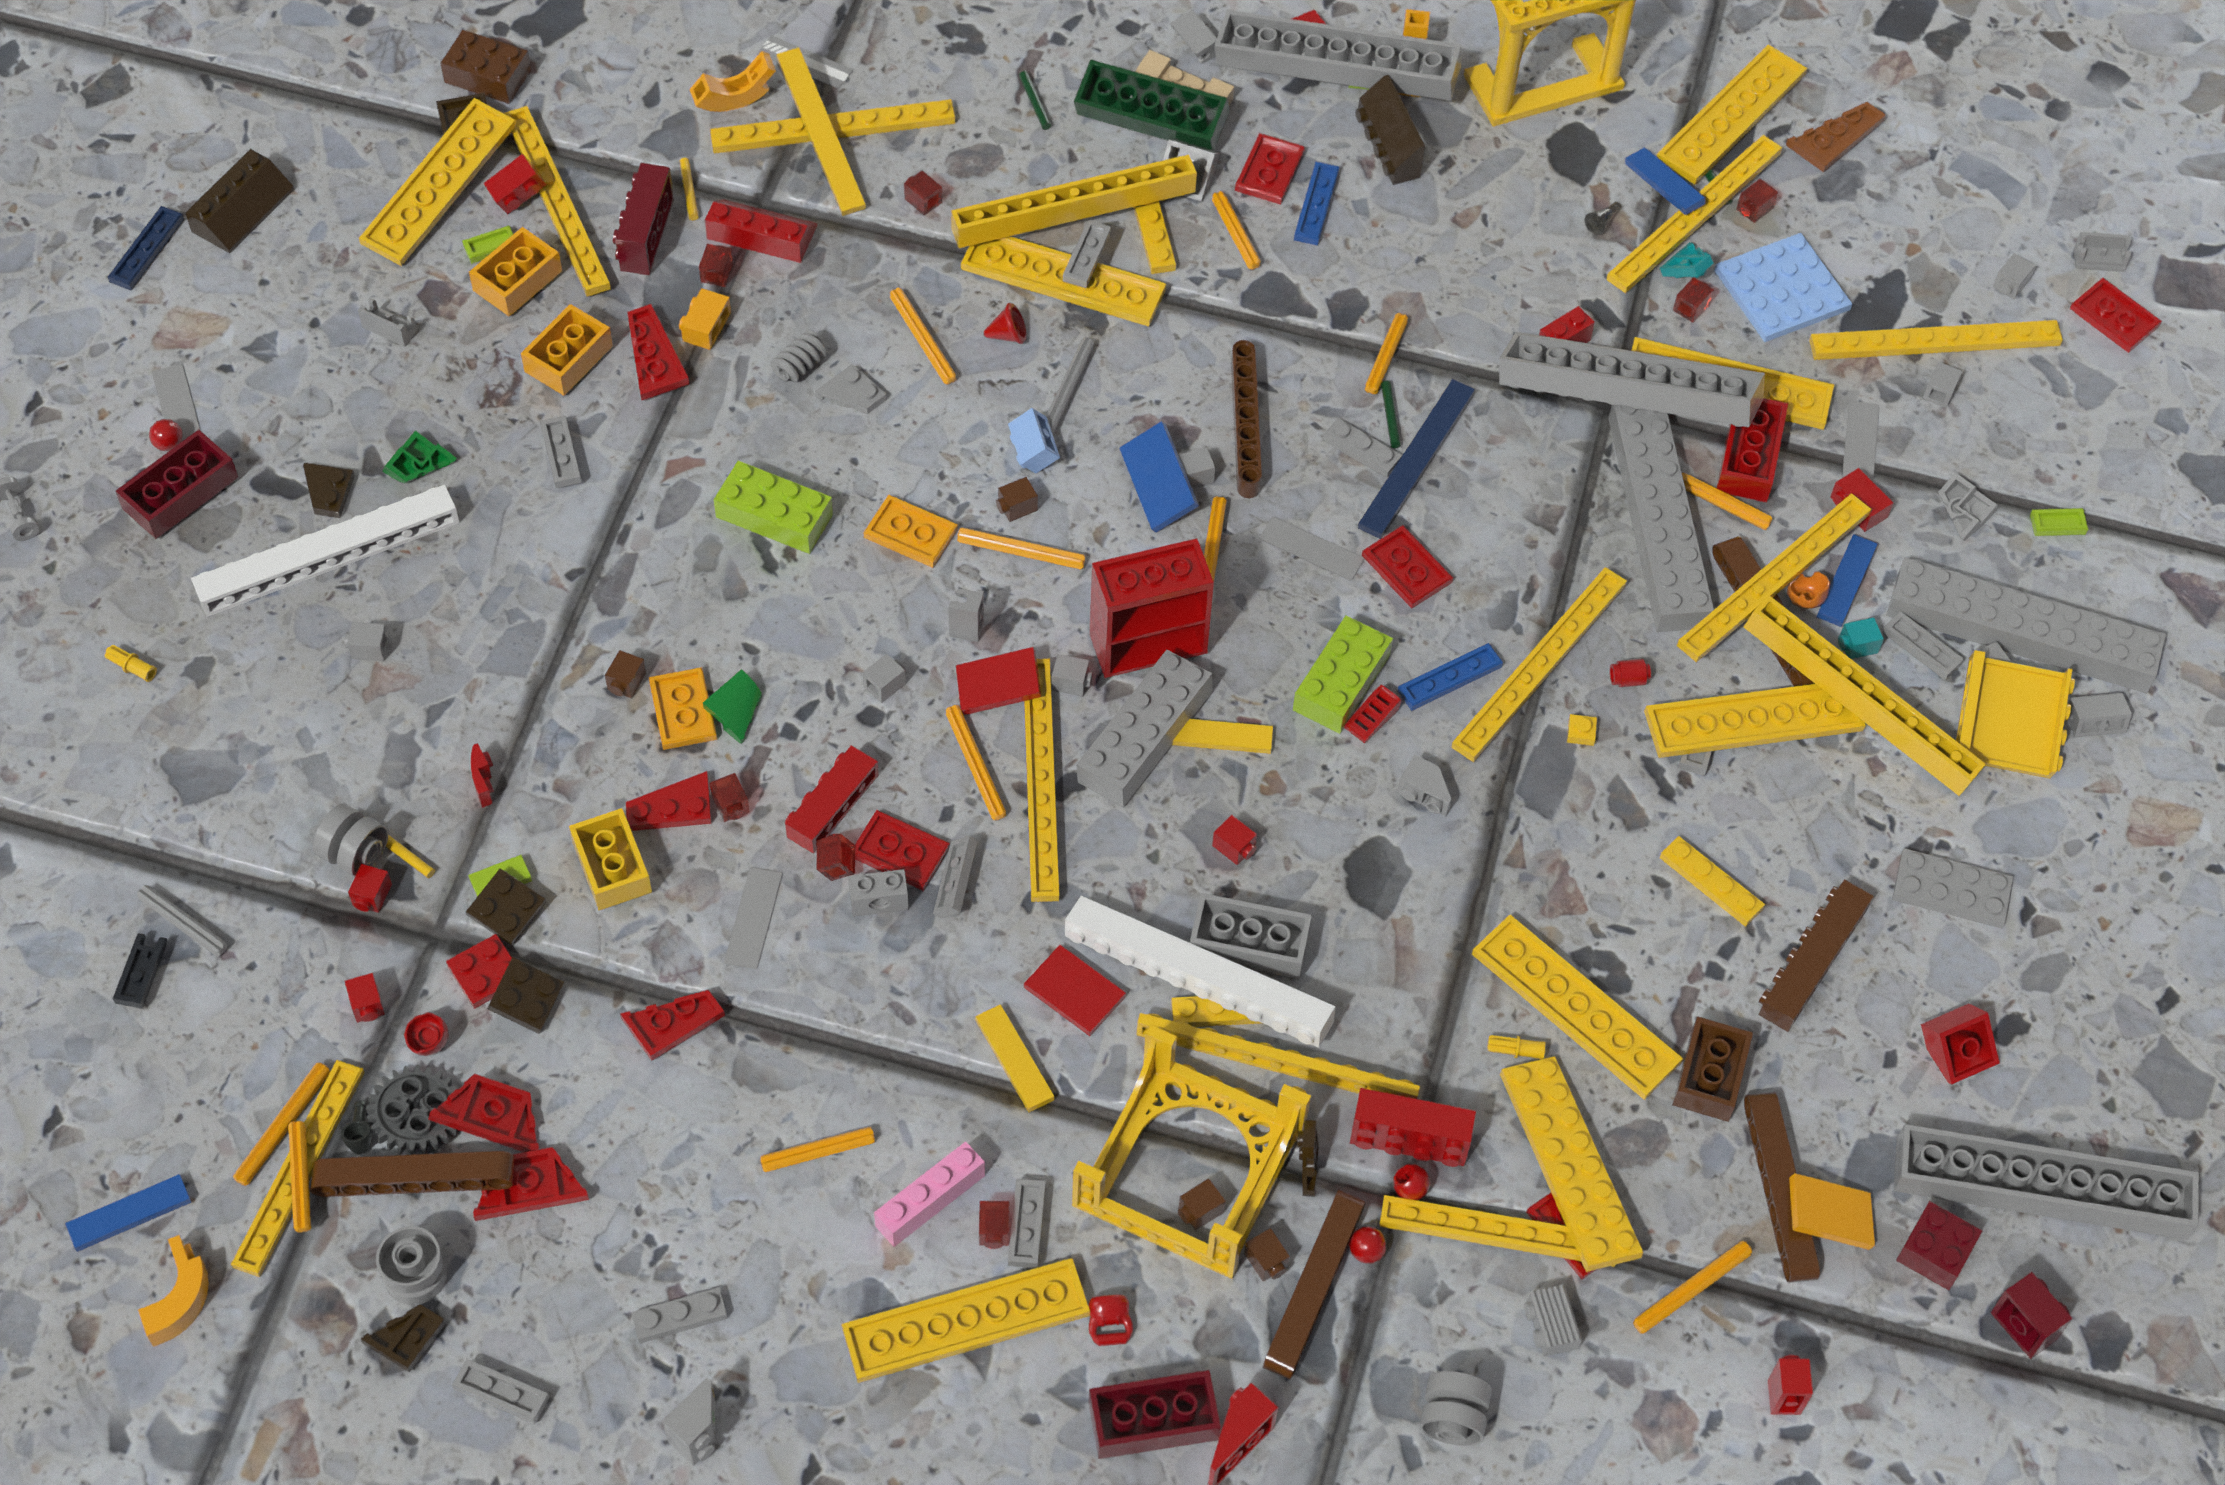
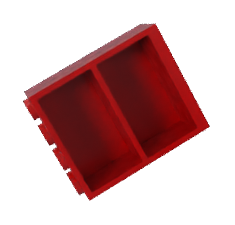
[1089,538,1214,678]

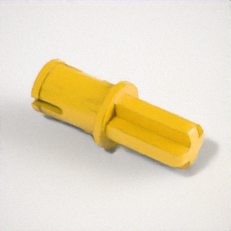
[104,645,157,682]
[1487,1035,1546,1060]

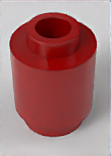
[1609,659,1651,688]

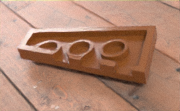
[1786,102,1886,172]

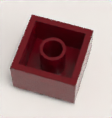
[1896,1201,1983,1291]
[1990,1272,2073,1359]

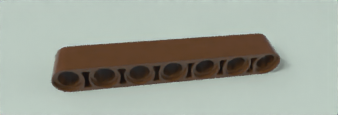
[1231,340,1262,499]
[1712,536,1815,687]
[1744,1092,1820,1283]
[310,1151,515,1197]
[1262,1189,1366,1380]

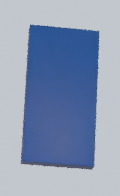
[1119,421,1199,532]

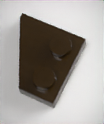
[303,463,355,518]
[1297,1120,1319,1197]
[361,1304,446,1373]

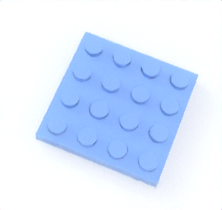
[1714,233,1852,342]

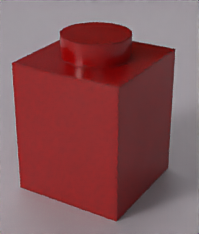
[1212,815,1257,865]
[348,864,392,913]
[344,973,385,1023]

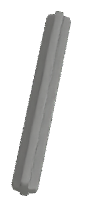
[1046,337,1095,436]

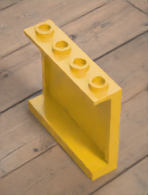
[1956,650,2075,779]

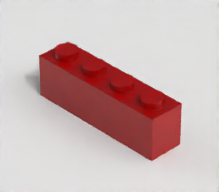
[785,745,879,854]

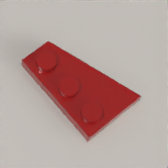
[626,771,711,831]
[620,990,725,1061]

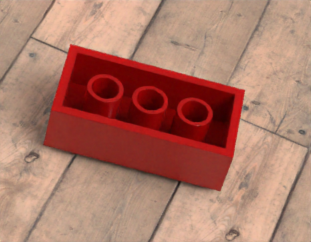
[1716,398,1788,503]
[1349,1088,1476,1167]

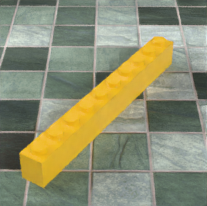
[951,154,1197,248]
[1744,595,1986,796]

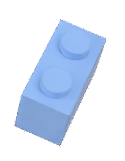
[1008,408,1060,474]

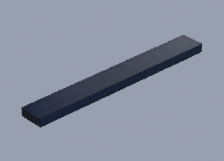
[1358,379,1475,539]

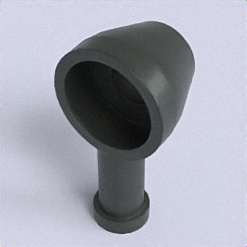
[341,1100,372,1154]

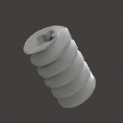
[771,329,827,382]

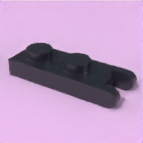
[112,933,167,1009]

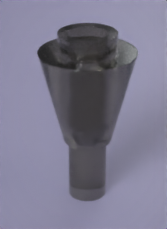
[1584,201,1622,235]

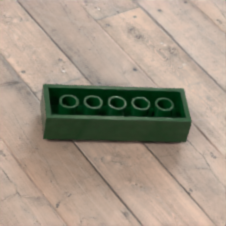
[1073,59,1230,150]

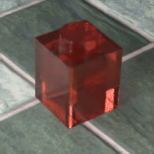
[904,170,943,216]
[1736,178,1778,223]
[699,244,733,287]
[1673,277,1714,323]
[709,773,750,822]
[816,833,855,881]
[979,1201,1009,1249]

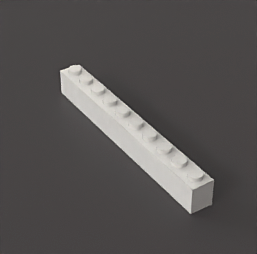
[191,485,459,617]
[1065,896,1335,1048]

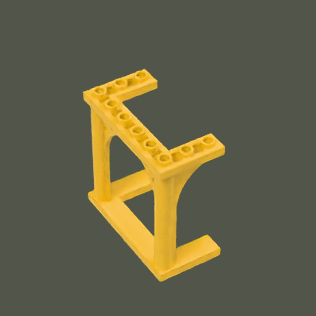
[1463,0,1636,127]
[1072,1024,1311,1279]

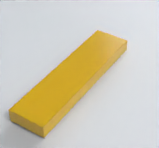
[1172,719,1273,754]
[975,1004,1054,1113]

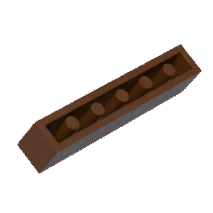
[1758,879,1874,1032]

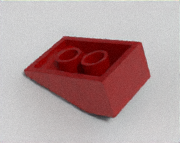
[1208,1383,1278,1485]

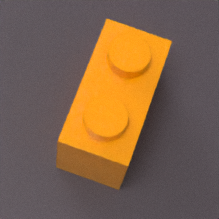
[679,288,731,350]

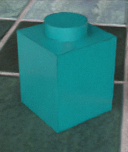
[1838,617,1884,659]

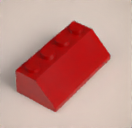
[705,199,817,263]

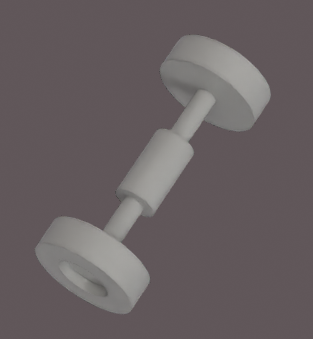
[0,476,39,541]

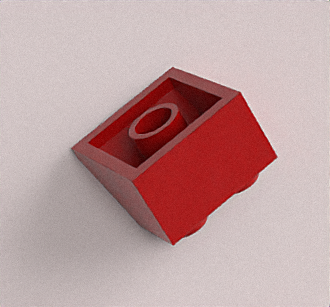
[1921,1004,2000,1085]

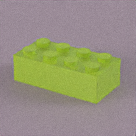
[713,461,833,554]
[1293,615,1393,734]

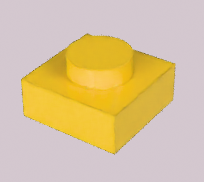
[1567,714,1597,746]

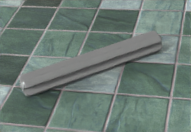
[137,885,227,957]

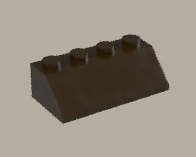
[1355,75,1425,185]
[185,149,295,254]

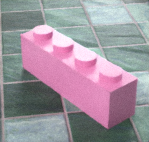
[874,1141,985,1247]

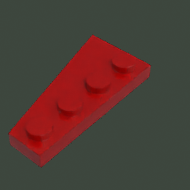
[627,304,689,401]

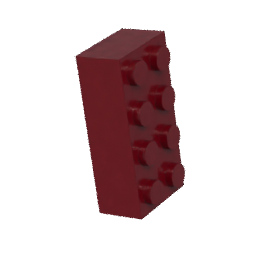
[613,163,674,276]
[115,429,239,539]
[1088,1370,1221,1459]

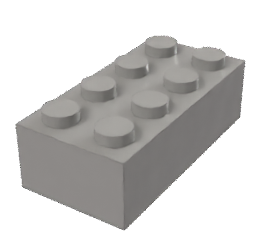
[1190,893,1312,979]

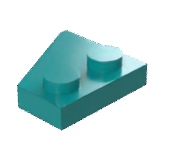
[1659,242,1714,279]

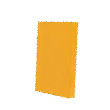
[863,494,958,568]
[649,667,717,750]
[1789,1173,1875,1250]

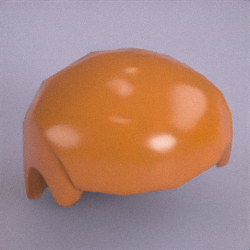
[1787,571,1830,609]

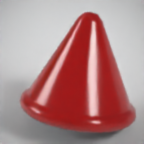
[983,303,1027,344]

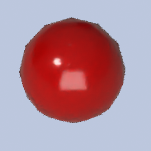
[149,419,183,451]
[1393,1164,1430,1201]
[1349,1226,1386,1264]

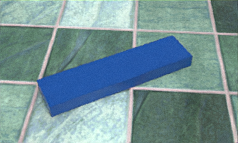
[1625,147,1705,215]
[1294,162,1340,246]
[1816,534,1878,627]
[1397,643,1503,711]
[65,1174,192,1252]

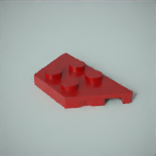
[428,1074,539,1152]
[473,1147,589,1221]

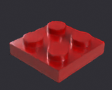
[446,934,512,1009]

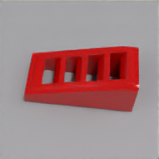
[1344,684,1401,743]

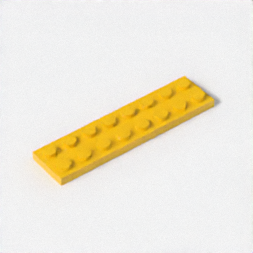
[1656,44,1807,185]
[359,98,516,266]
[961,236,1166,327]
[1631,337,1834,430]
[1644,684,1866,758]
[1472,914,1683,1100]
[1500,1056,1643,1272]
[841,1258,1090,1383]

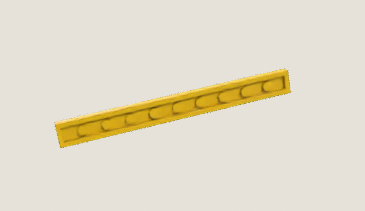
[710,99,955,154]
[504,106,611,297]
[1606,135,1782,294]
[1809,320,2063,360]
[1676,493,1871,663]
[1451,567,1627,762]
[1024,658,1059,902]
[1136,1013,1420,1099]

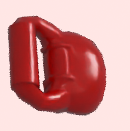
[1088,1295,1133,1346]

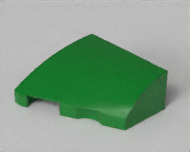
[382,430,457,483]
[703,669,762,744]

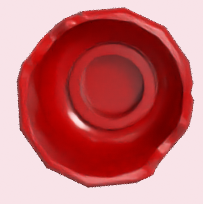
[404,1012,449,1056]

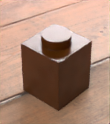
[996,477,1038,522]
[605,650,646,699]
[1178,1178,1226,1231]
[1244,1228,1290,1282]

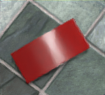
[471,743,494,808]

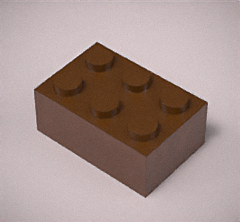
[440,29,531,104]
[1672,1016,1753,1122]

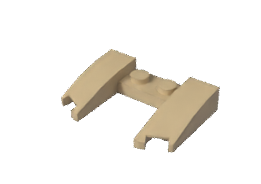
[1135,50,1234,105]

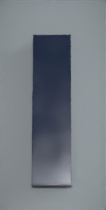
[108,206,184,291]

